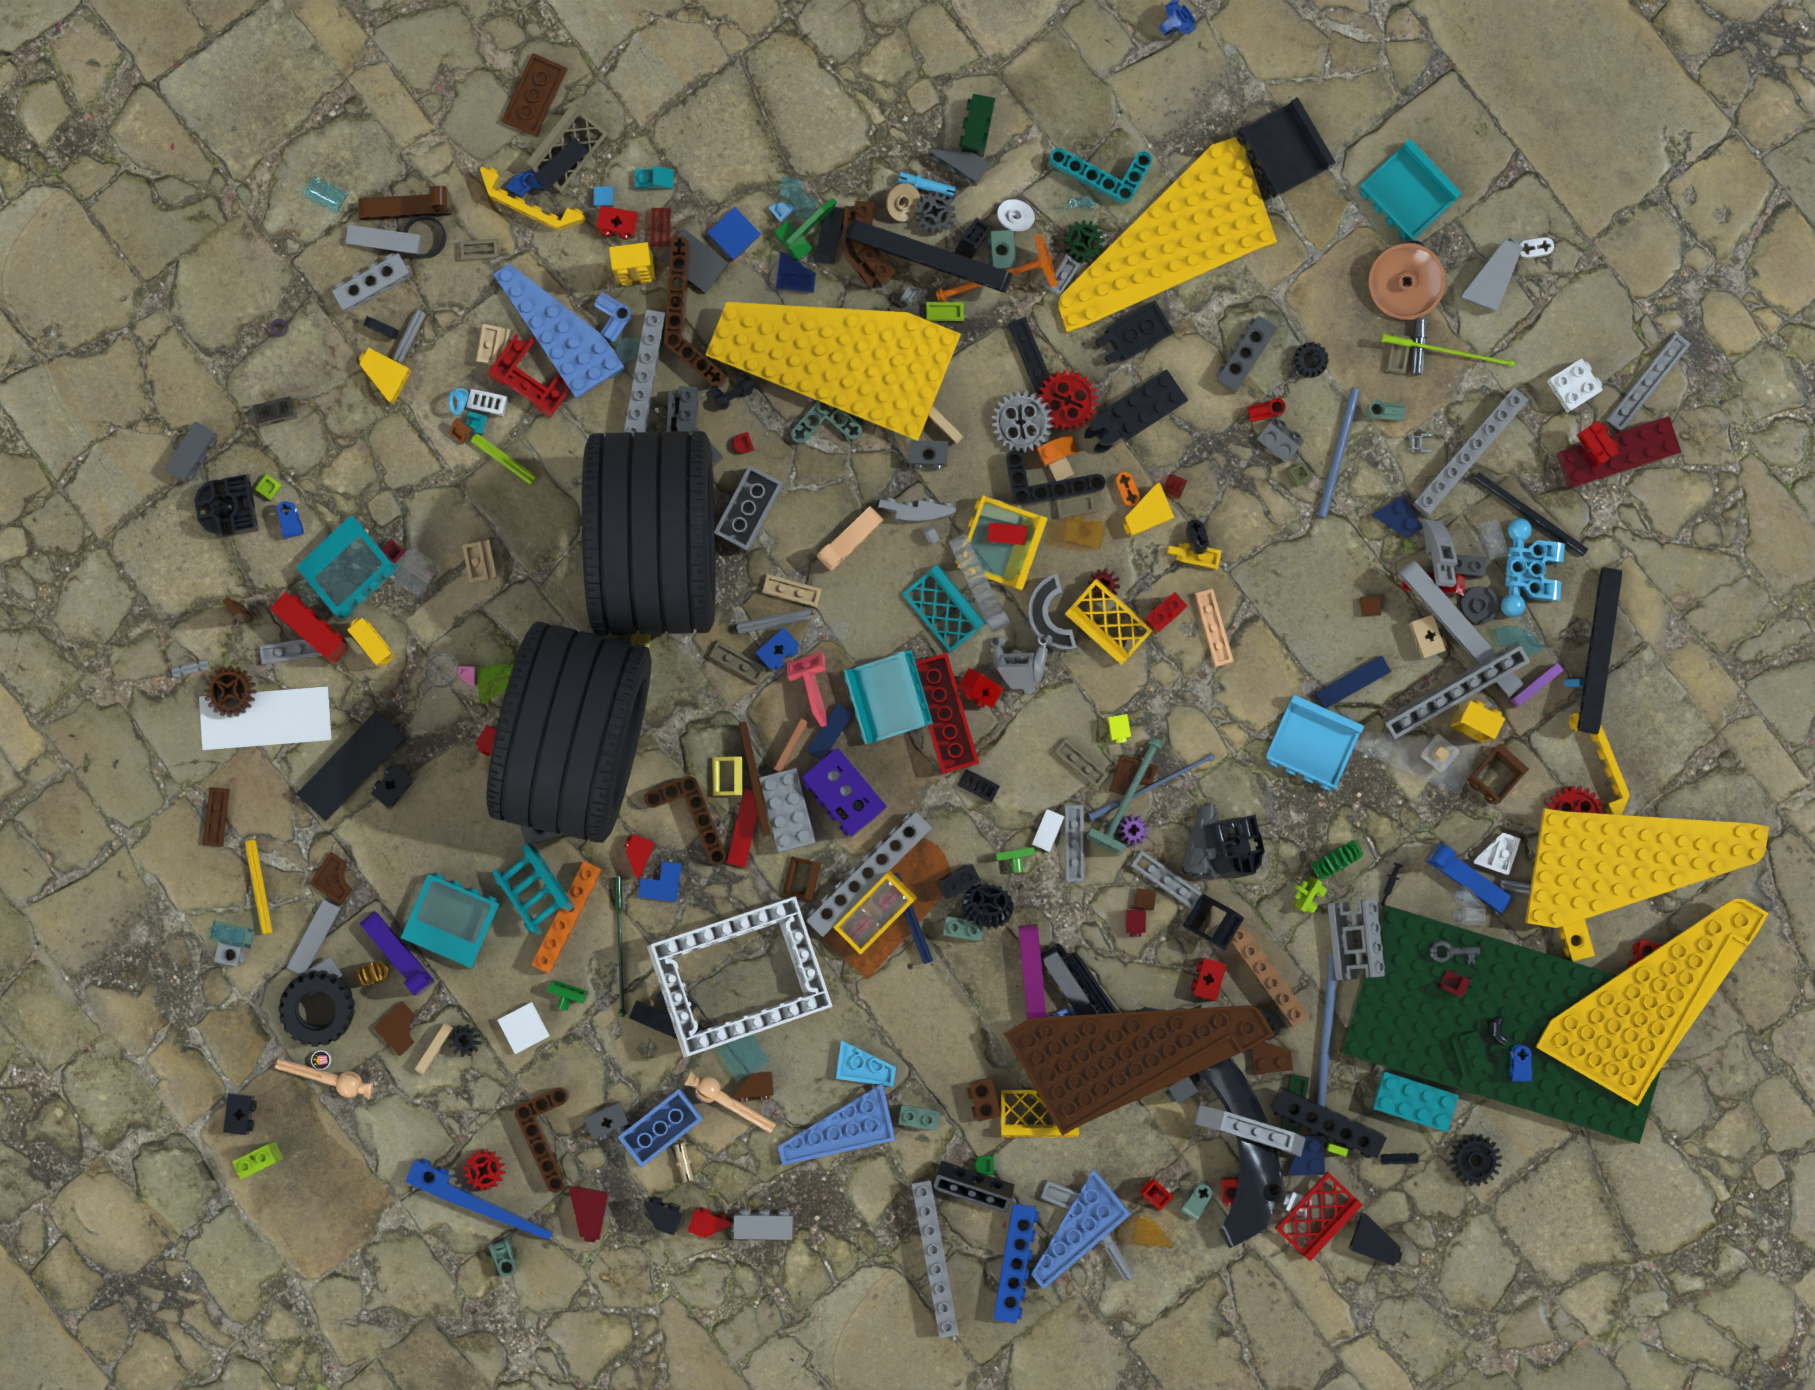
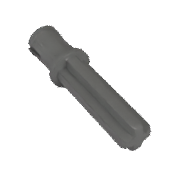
[1412,318,1428,376]

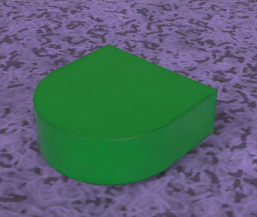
[974,1155,994,1175]

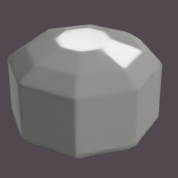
[924,525,940,545]

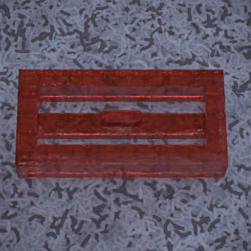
[651,208,671,247]

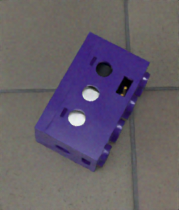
[802,747,887,837]

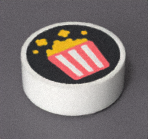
[311,1050,331,1070]

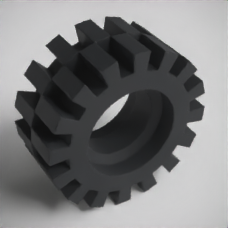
[1293,342,1329,378]

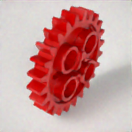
[1037,369,1099,431]
[1546,786,1607,814]

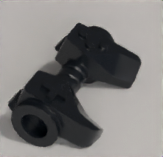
[712,374,756,410]

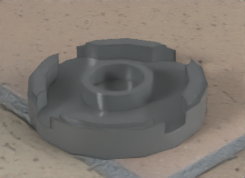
[1460,586,1499,624]

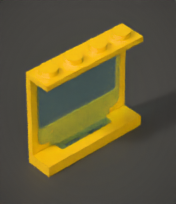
[955,495,1048,590]

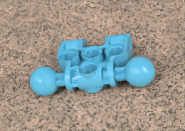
[1501,518,1565,618]

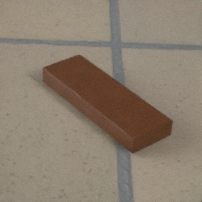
[203,787,230,847]

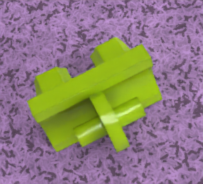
[1293,876,1327,913]

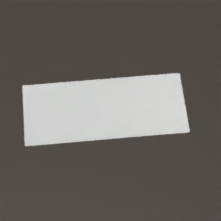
[199,687,331,750]

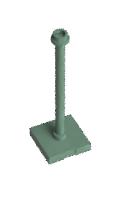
[1085,738,1162,856]

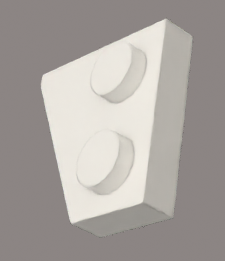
[1473,833,1521,875]

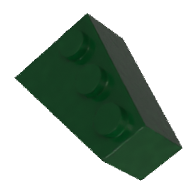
[959,94,995,157]

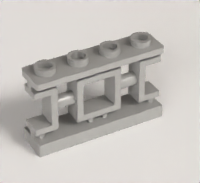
[1328,899,1385,980]

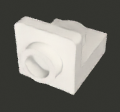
[1283,1191,1314,1218]

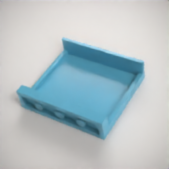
[1264,695,1364,792]

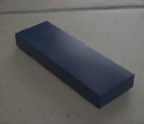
[806,703,853,761]

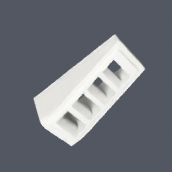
[466,389,508,417]

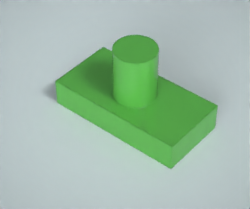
[995,847,1035,873]

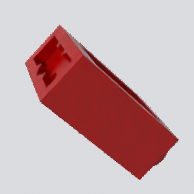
[1144,592,1187,635]

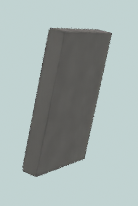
[660,228,729,294]

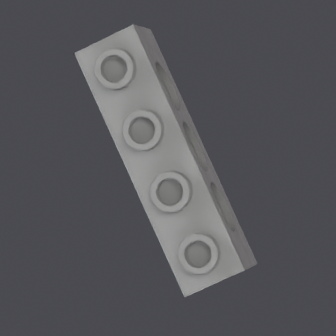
[332,253,412,314]

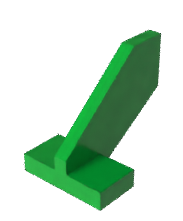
[773,198,837,262]

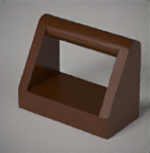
[782,856,821,901]

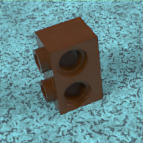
[967,1078,1001,1122]

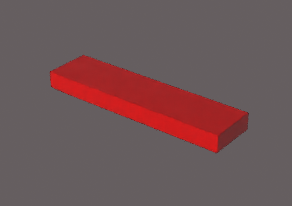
[727,788,763,868]

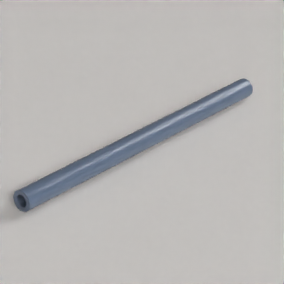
[1316,953,1337,1106]

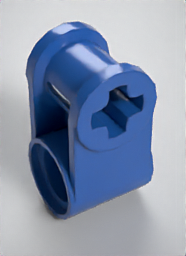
[277,501,304,539]
[1509,1044,1532,1082]

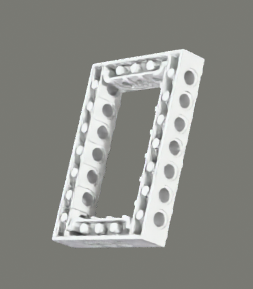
[647,896,833,1057]

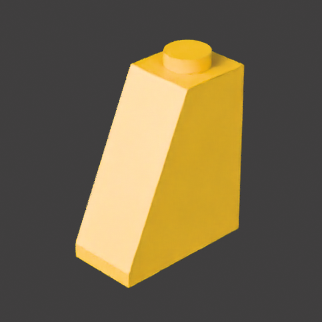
[359,347,411,405]
[1122,483,1175,537]

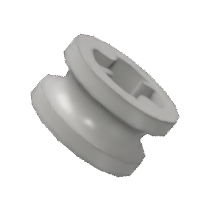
[900,287,917,306]

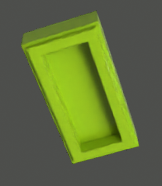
[926,302,964,322]

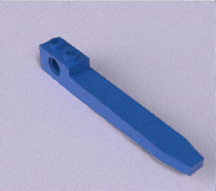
[405,1158,553,1240]

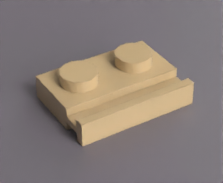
[475,324,510,365]
[462,540,498,583]

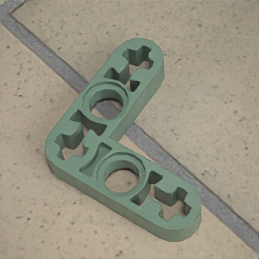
[791,401,862,444]

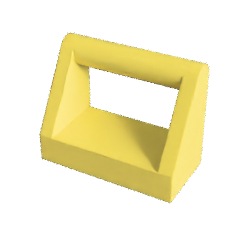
[712,756,743,796]

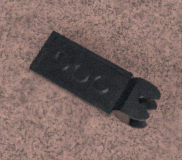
[1084,369,1188,453]

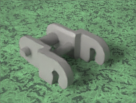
[1408,433,1433,453]

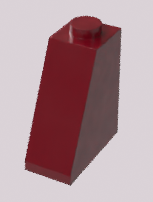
[569,1185,609,1243]

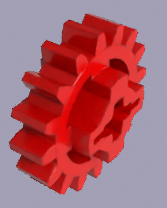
[463,1149,506,1191]

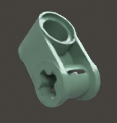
[1180,1183,1212,1221]
[489,1237,517,1276]

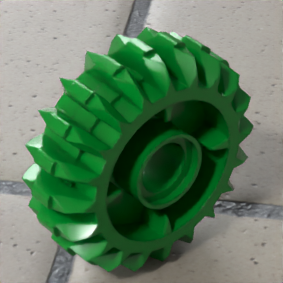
[1312,840,1363,879]

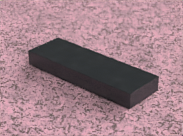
[534,138,588,191]
[814,207,845,265]

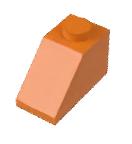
[1036,434,1079,468]

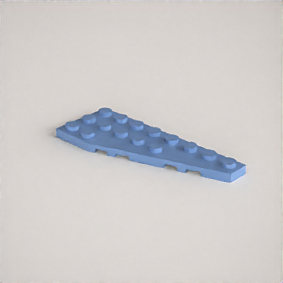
[494,264,625,399]

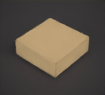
[1049,457,1074,481]

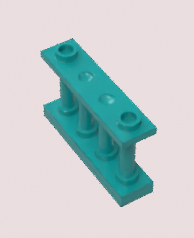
[492,843,575,935]

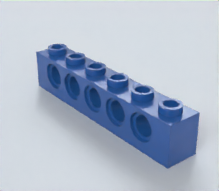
[993,1202,1039,1324]

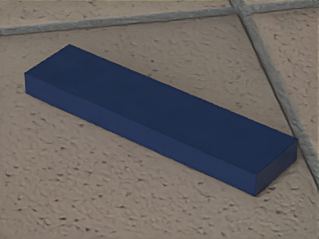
[1315,655,1391,709]

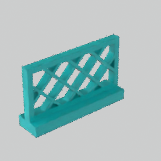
[902,565,987,653]

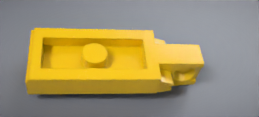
[1167,543,1222,570]

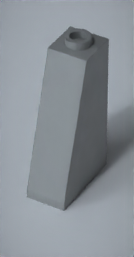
[1460,238,1523,312]

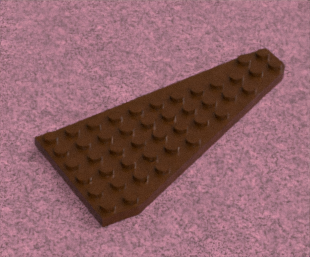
[1004,1005,1275,1136]

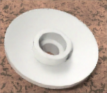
[997,199,1035,231]

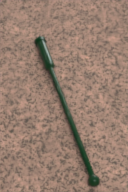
[613,877,626,1017]

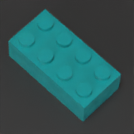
[1371,1071,1459,1132]

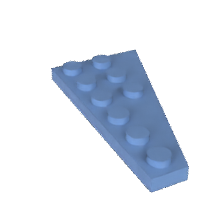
[778,1083,896,1165]
[1031,1169,1132,1289]

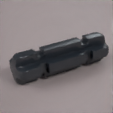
[1380,1153,1419,1165]

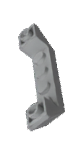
[1194,1105,1306,1157]

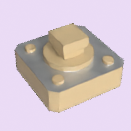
[1420,734,1459,772]

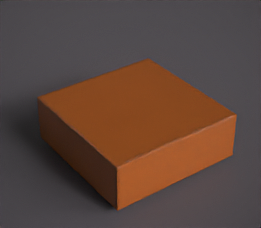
[448,418,472,444]

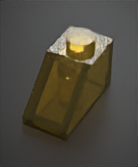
[1132,1216,1173,1248]

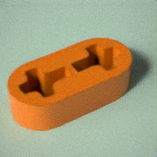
[1116,472,1140,507]

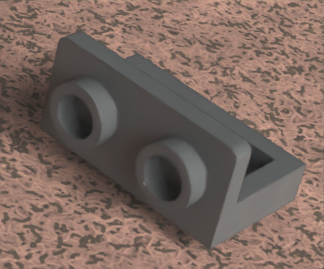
[1257,418,1304,463]

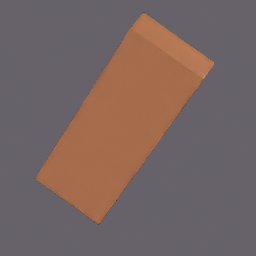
[774,718,808,772]

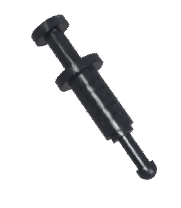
[1381,862,1403,906]

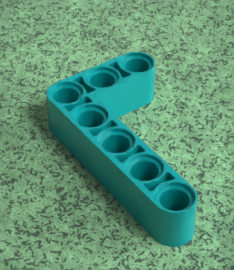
[1049,148,1152,205]

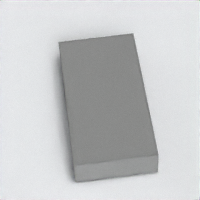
[1040,1180,1080,1209]

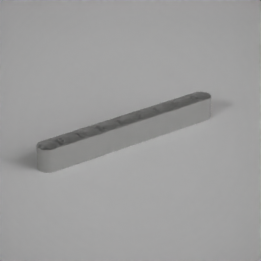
[1398,560,1523,698]

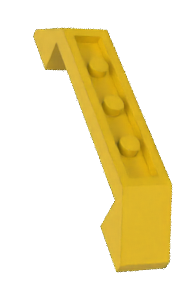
[480,166,586,231]
[1568,713,1630,815]

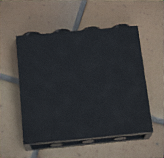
[1236,97,1336,198]

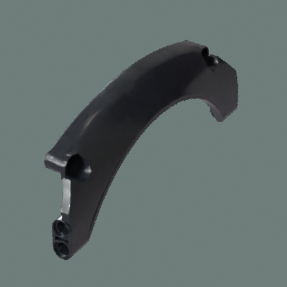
[1133,1006,1284,1248]

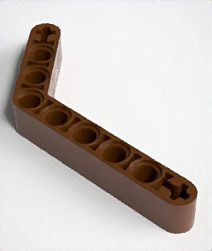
[664,236,727,387]

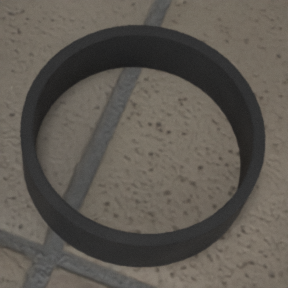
[404,215,446,258]

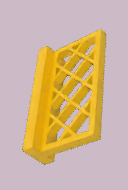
[1065,578,1154,665]
[1001,1090,1079,1138]

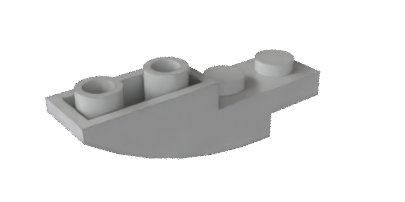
[878,497,956,523]
[1422,519,1458,587]

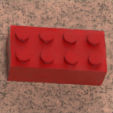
[270,591,349,665]

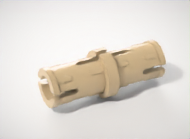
[673,1142,694,1183]

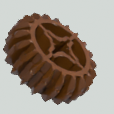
[204,666,257,718]

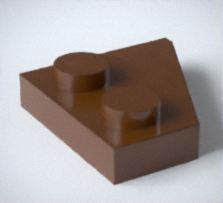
[1251,1041,1293,1075]

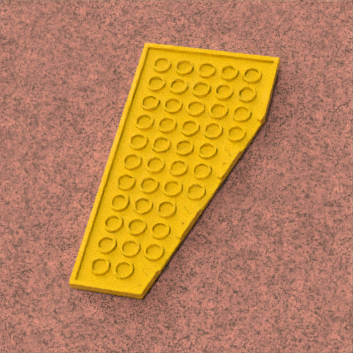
[706,302,961,441]

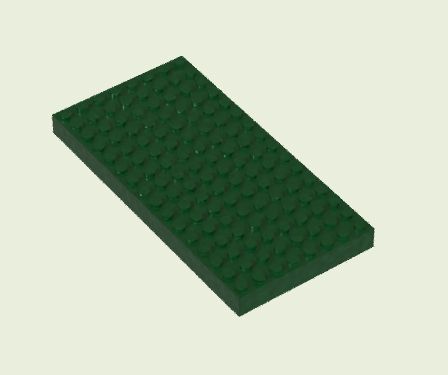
[1339,905,1662,1144]

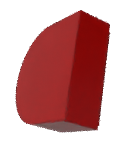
[733,432,754,454]

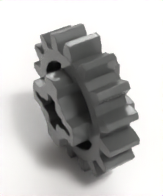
[915,192,956,234]

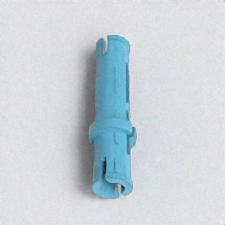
[898,171,956,199]

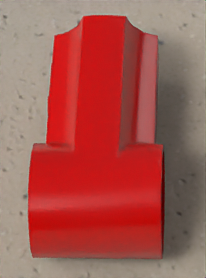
[1247,398,1286,423]

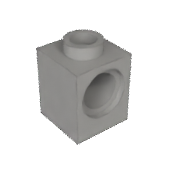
[214,943,246,966]

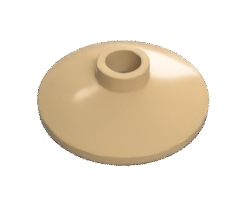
[886,183,921,222]

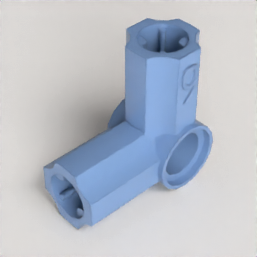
[594,292,632,343]

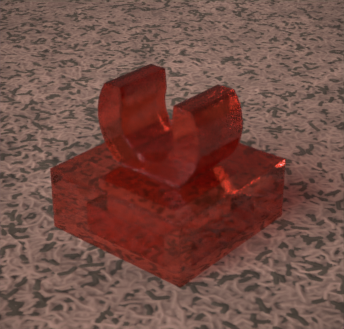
[1163,473,1187,499]

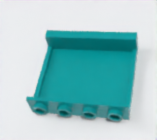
[1358,139,1462,242]
[844,650,933,744]

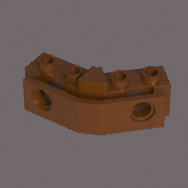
[842,201,896,289]

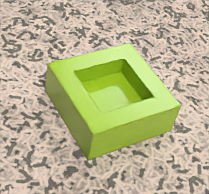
[255,474,283,501]
[1325,1143,1348,1157]

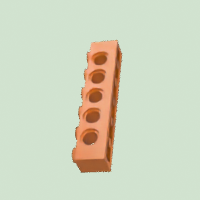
[531,861,603,973]

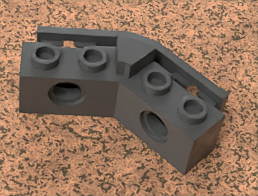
[667,386,723,468]

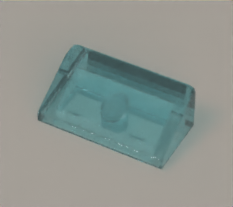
[304,176,348,213]

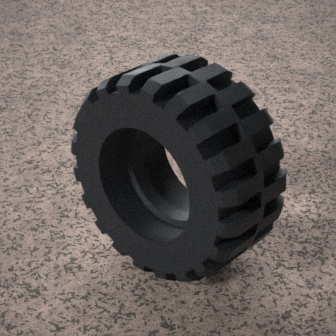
[279,970,355,1047]

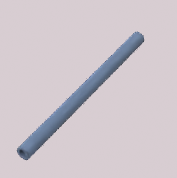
[1317,388,1360,518]

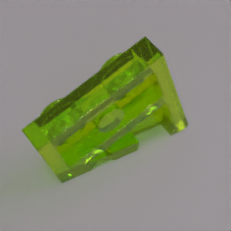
[476,663,514,705]

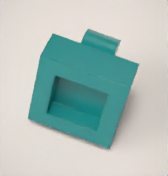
[465,411,488,435]

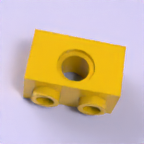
[1558,919,1595,962]

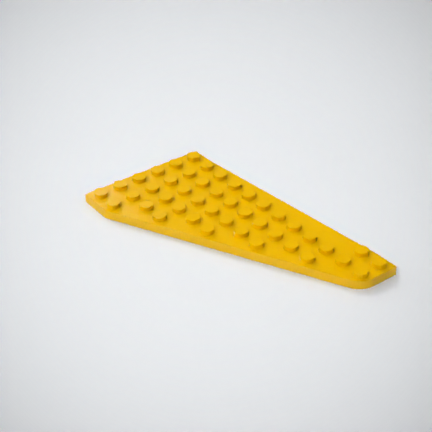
[1058,137,1277,333]
[1525,808,1769,928]
[1535,899,1769,1106]

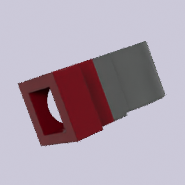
[381,539,405,563]

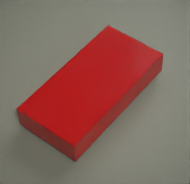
[987,522,1027,545]

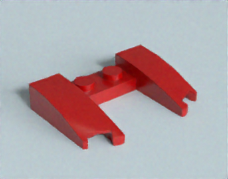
[487,334,570,419]

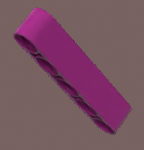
[1018,924,1047,1020]

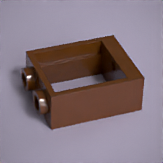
[1467,743,1529,805]

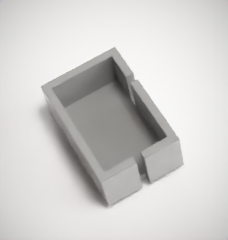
[734,1209,794,1240]

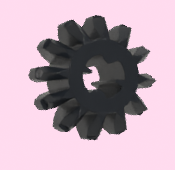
[448,1024,482,1057]

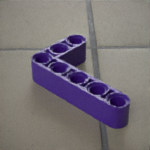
[359,911,435,996]

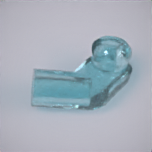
[1068,196,1095,209]

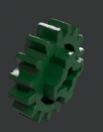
[1063,220,1105,262]

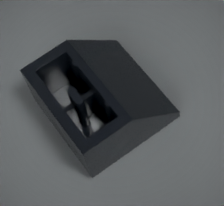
[644,1196,684,1236]

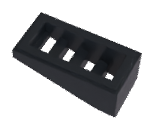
[957,769,1000,803]

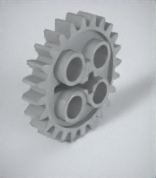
[992,390,1054,453]

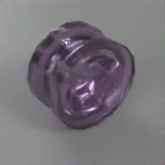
[271,319,289,337]

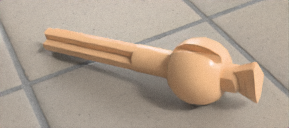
[275,1058,374,1100]
[684,1072,776,1133]

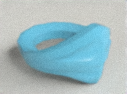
[448,388,469,415]

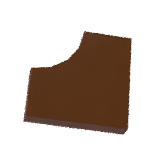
[1109,754,1158,796]
[309,852,353,905]
[374,1001,416,1056]

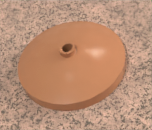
[1369,243,1446,320]

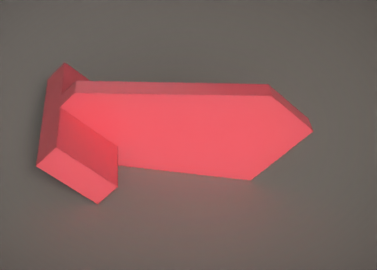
[787,652,827,727]

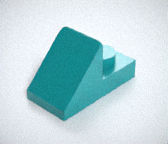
[635,166,674,189]

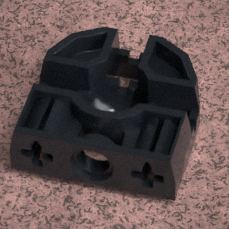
[194,474,259,537]
[1203,815,1265,878]

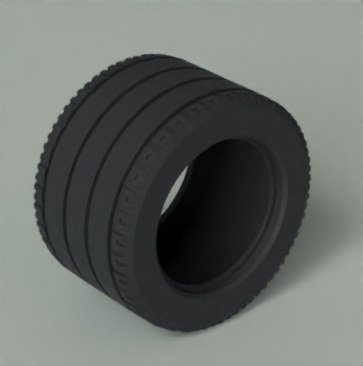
[582,431,716,635]
[486,622,652,843]

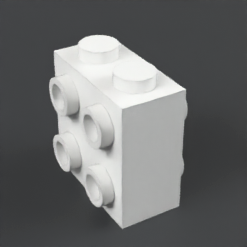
[1547,359,1603,413]

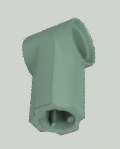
[1365,400,1406,421]

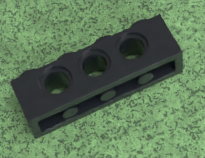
[933,1160,1015,1213]

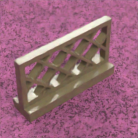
[525,104,608,193]

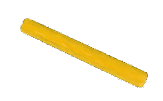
[245,840,272,935]

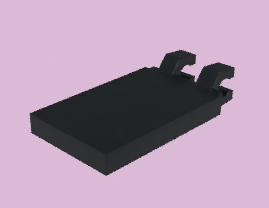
[1095,300,1174,365]

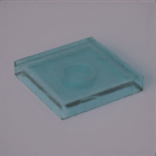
[716,1034,770,1082]

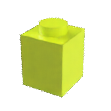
[1107,714,1131,744]

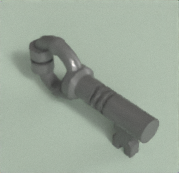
[1430,941,1480,964]

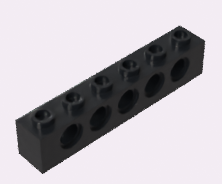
[1270,1086,1387,1159]

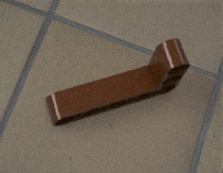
[358,186,452,220]
[644,776,727,865]
[515,1087,569,1193]

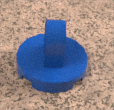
[1159,0,1197,36]

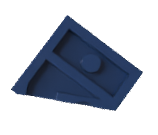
[1287,1135,1325,1176]

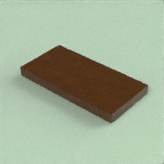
[501,53,568,138]

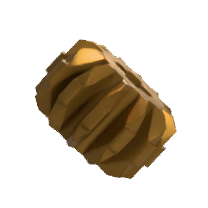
[355,960,389,987]

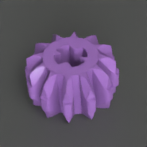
[1117,814,1150,847]

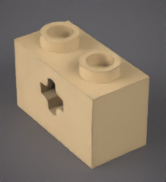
[1409,615,1447,659]

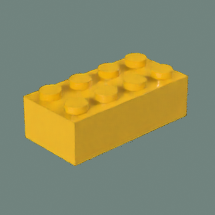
[609,242,656,286]
[1448,700,1506,743]

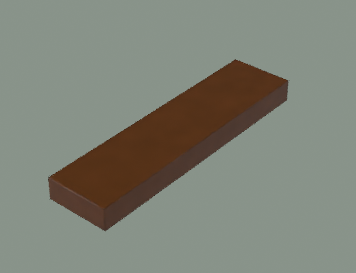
[222,597,253,624]

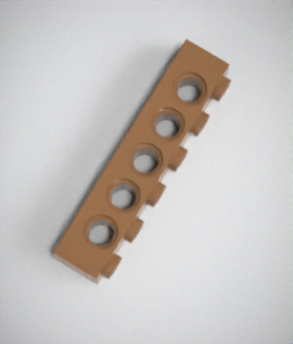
[1230,923,1310,1028]

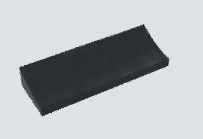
[296,711,406,822]

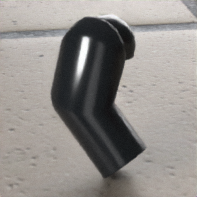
[1489,1016,1509,1046]

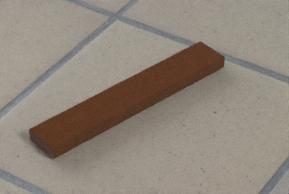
[739,721,770,837]

